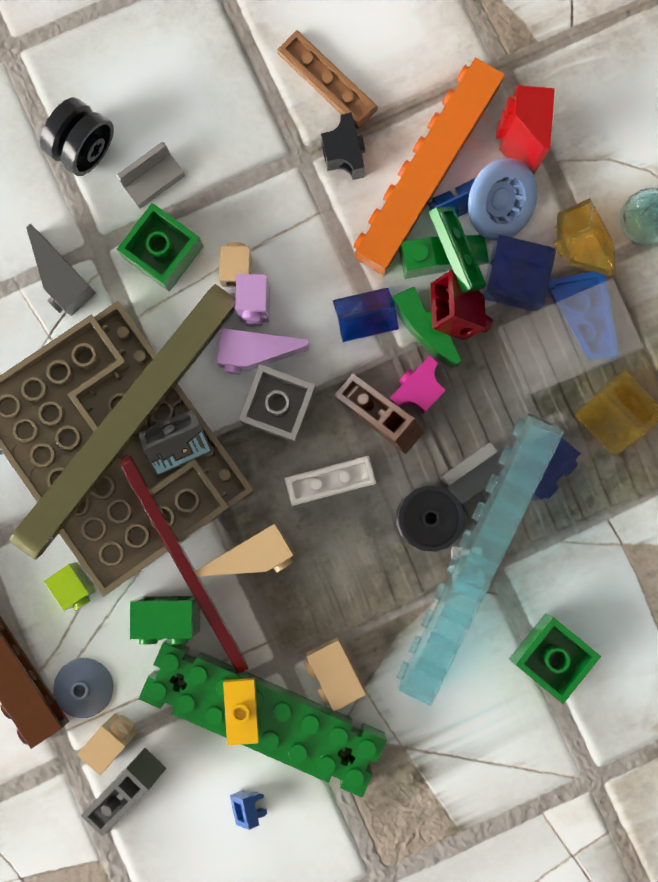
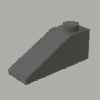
[26,224,96,316]
[81,748,167,836]

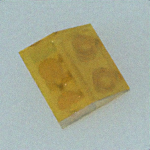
[573,370,658,456]

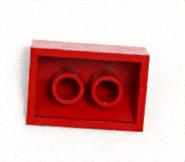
[496,85,555,175]

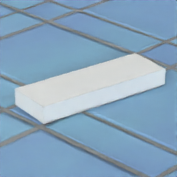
[284,456,377,506]

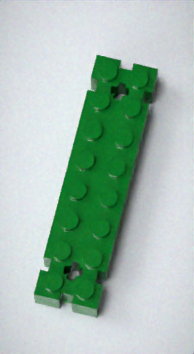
[138,639,387,798]

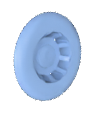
[468,158,537,240]

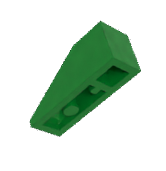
[399,235,489,279]

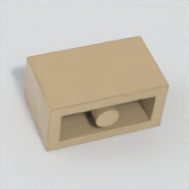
[304,637,366,712]
[77,713,137,776]

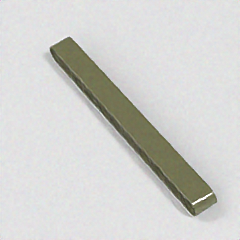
[9,284,236,560]

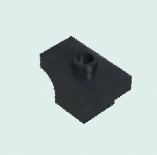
[321,112,365,180]

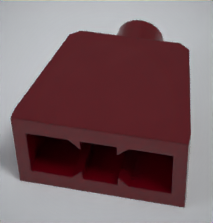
[430,270,493,340]

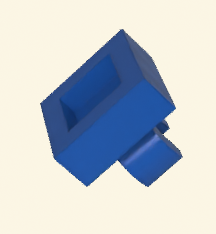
[230,791,267,830]

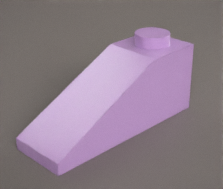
[216,328,310,374]

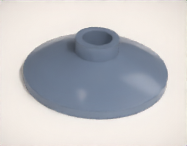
[53,658,113,718]

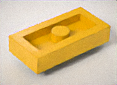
[223,678,259,746]

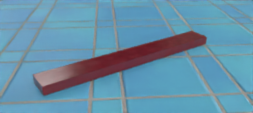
[120,455,249,674]

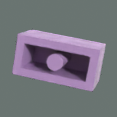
[235,274,270,327]

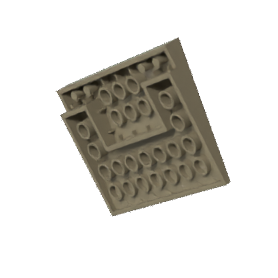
[0,301,254,597]

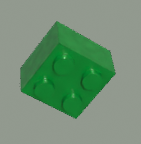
[116,203,204,292]
[130,596,200,645]
[509,613,601,704]

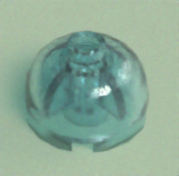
[618,187,658,248]

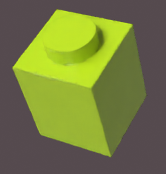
[44,562,96,611]

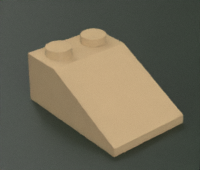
[195,523,295,577]

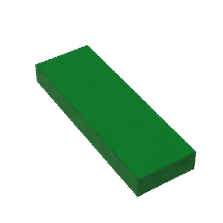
[429,206,486,293]

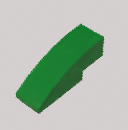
[391,286,461,368]

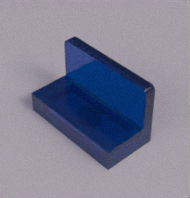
[333,288,399,342]

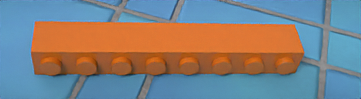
[353,57,505,276]

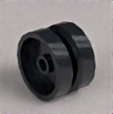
[40,97,114,176]
[396,485,465,552]

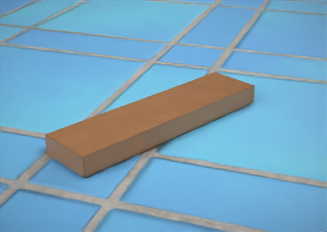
[277,30,378,130]

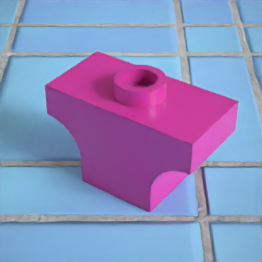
[389,355,445,414]

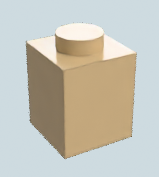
[219,242,252,288]

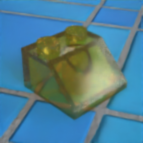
[554,198,616,276]

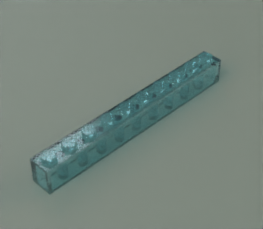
[396,413,564,706]

